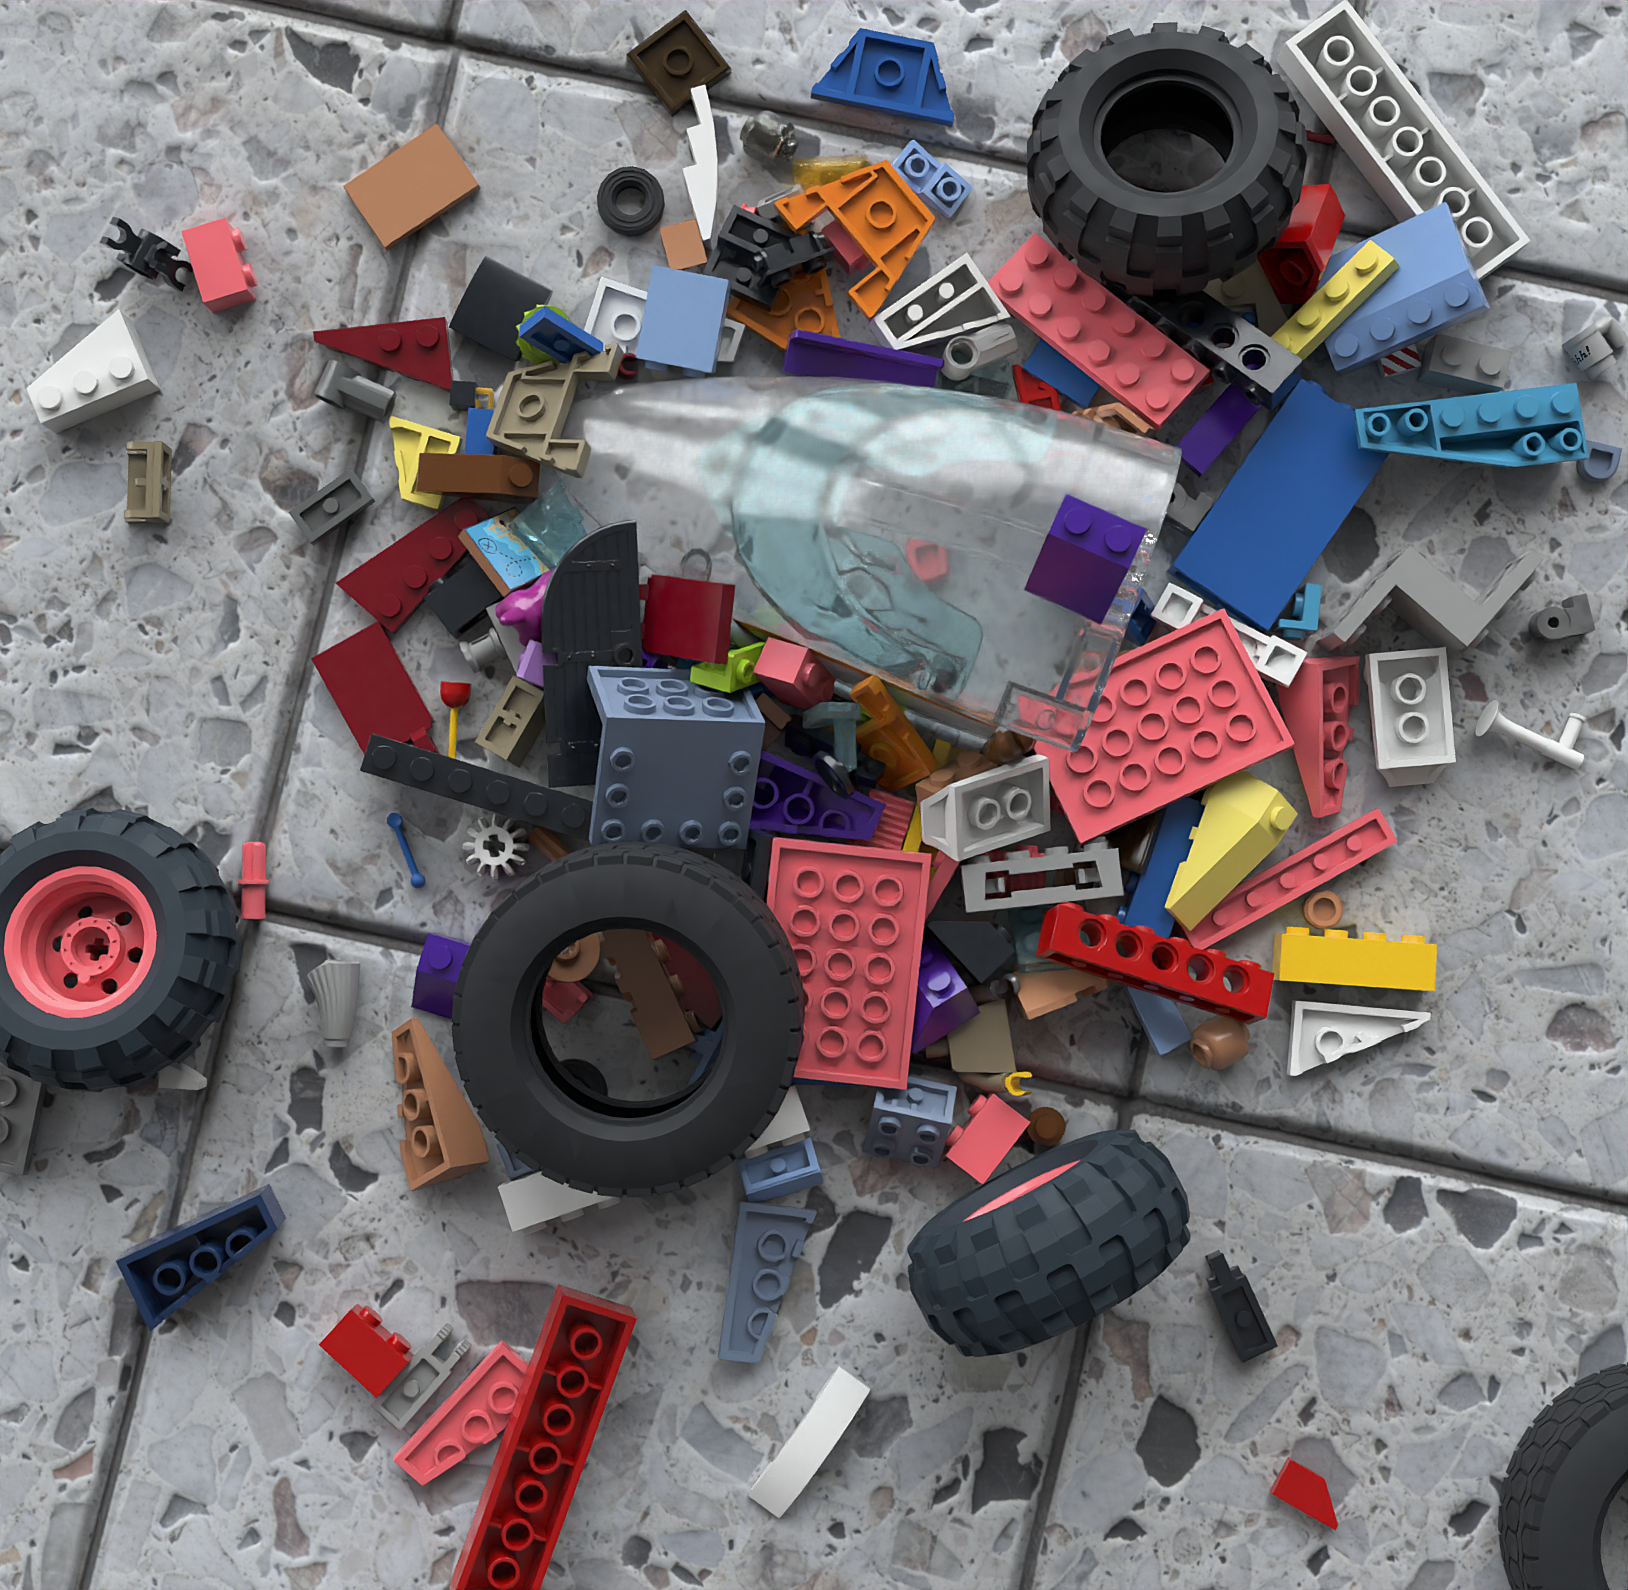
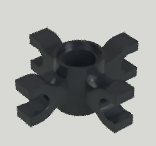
[100,217,193,291]

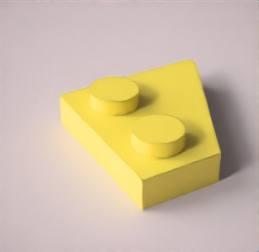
[389,416,463,512]

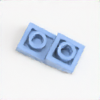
[891,139,973,218]

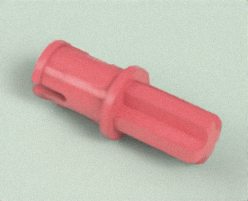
[238,842,270,919]

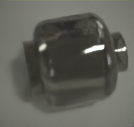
[740,110,798,168]

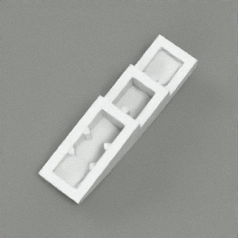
[682,85,719,252]

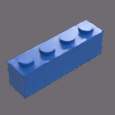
[1115,797,1205,939]

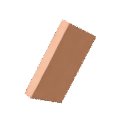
[343,124,481,251]

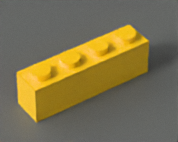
[1272,927,1437,991]

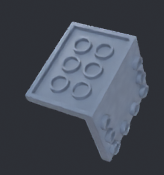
[587,666,766,849]

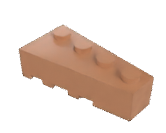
[599,929,702,1061]

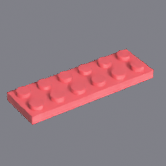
[988,232,1210,431]

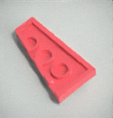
[393,1340,529,1486]

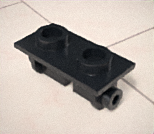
[751,231,835,289]

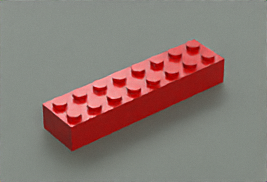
[449,1284,637,1590]

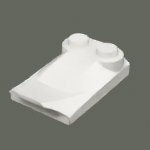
[1363,647,1456,787]
[920,754,1051,861]

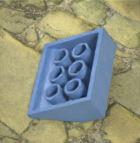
[1315,202,1490,375]

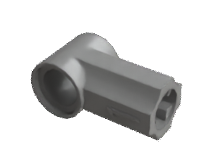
[941,320,1019,381]

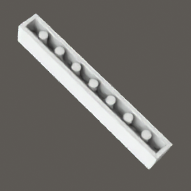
[498,1085,810,1235]

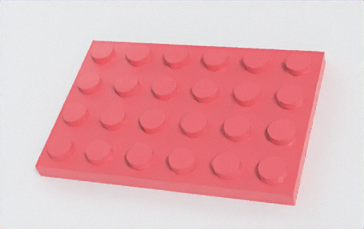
[1013,608,1295,846]
[766,837,931,1090]

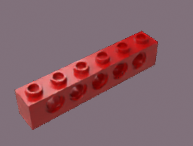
[1036,902,1275,1025]

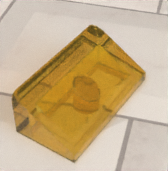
[792,155,868,192]

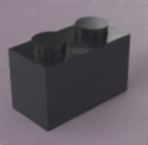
[423,555,506,639]

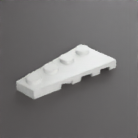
[584,277,746,363]

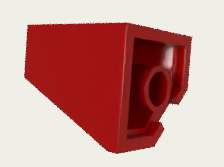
[1256,184,1345,304]

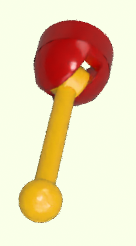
[440,681,472,759]

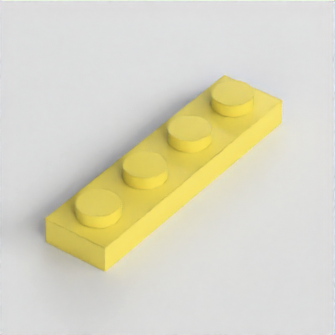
[1270,240,1400,360]

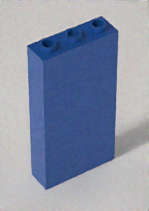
[1167,378,1390,634]

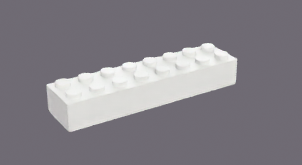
[1276,0,1531,282]

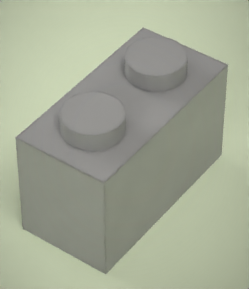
[1417,333,1512,395]

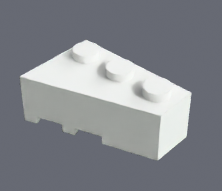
[868,253,1011,352]
[26,309,161,434]

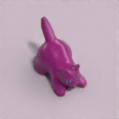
[495,570,554,647]

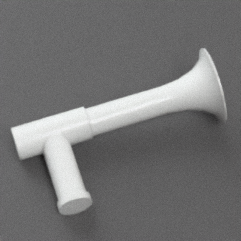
[1475,700,1586,770]

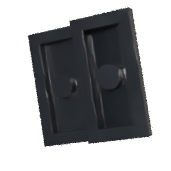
[702,205,801,312]
[449,256,553,362]

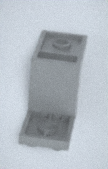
[1316,545,1544,656]

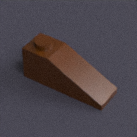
[416,453,540,505]

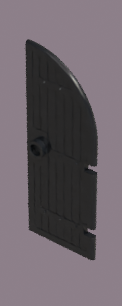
[541,519,643,788]

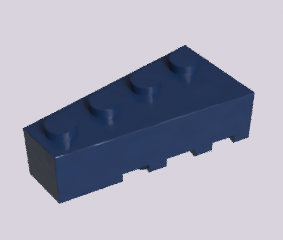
[116,1184,286,1331]

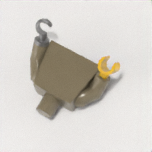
[924,974,1032,1096]

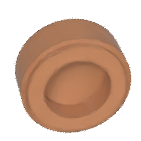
[1302,890,1343,929]

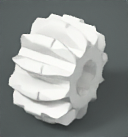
[463,814,530,880]

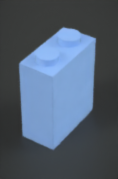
[636,265,732,379]

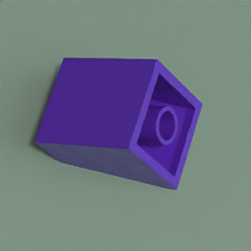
[1023,493,1147,625]

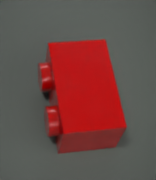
[319,1304,414,1398]

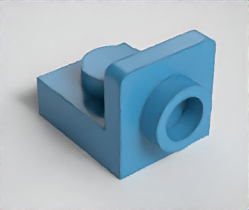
[1273,583,1322,641]

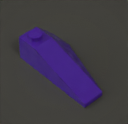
[749,749,886,840]

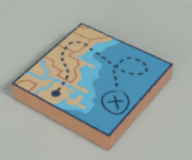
[458,507,558,598]

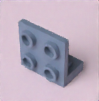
[862,1076,957,1168]

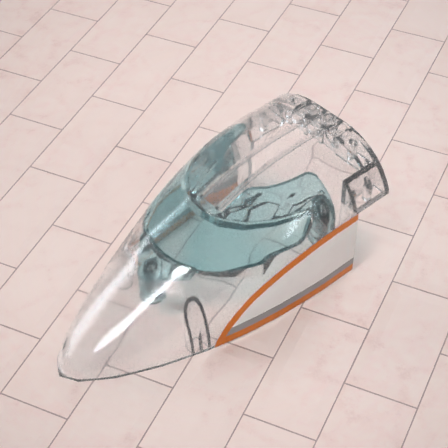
[553,375,1182,753]

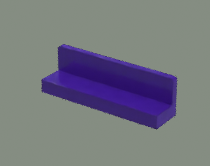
[782,329,945,388]

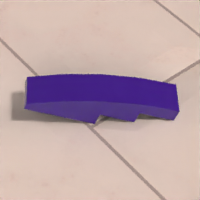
[1171,364,1262,478]

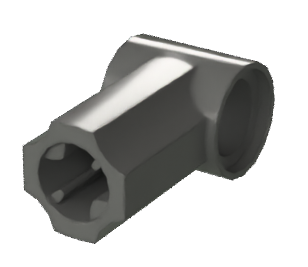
[314,360,397,424]

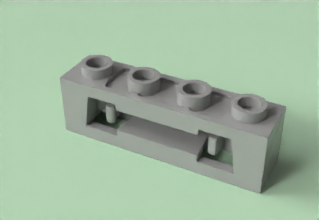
[958,842,1123,913]

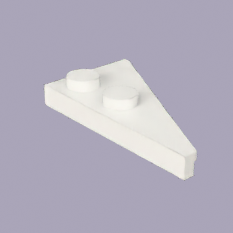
[1287,1000,1431,1076]

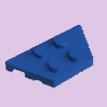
[811,28,954,127]

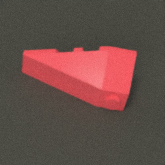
[1277,655,1360,818]

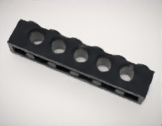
[1094,279,1303,411]

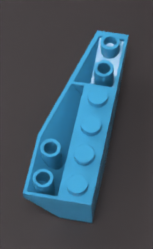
[1352,383,1589,469]

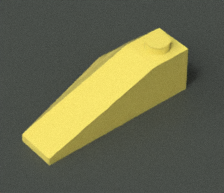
[1164,770,1298,931]

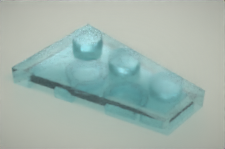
[508,477,587,571]

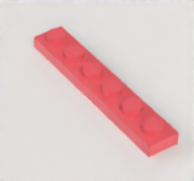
[1175,808,1398,950]

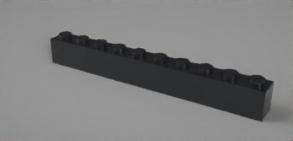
[360,733,745,878]

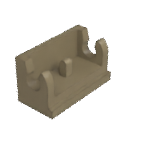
[124,441,172,524]
[475,675,545,768]

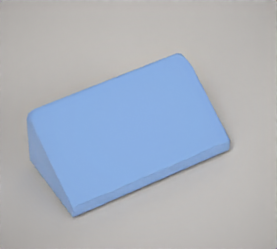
[1123,985,1192,1056]
[737,1138,824,1203]

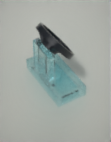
[803,702,861,800]

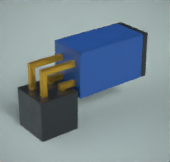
[449,380,498,455]

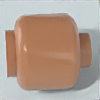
[1190,1015,1250,1071]

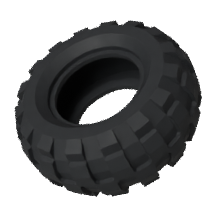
[1027,22,1308,297]

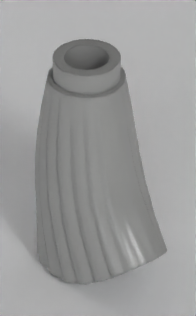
[304,959,360,1047]

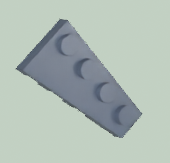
[718,1200,817,1364]

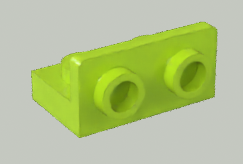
[690,640,767,693]

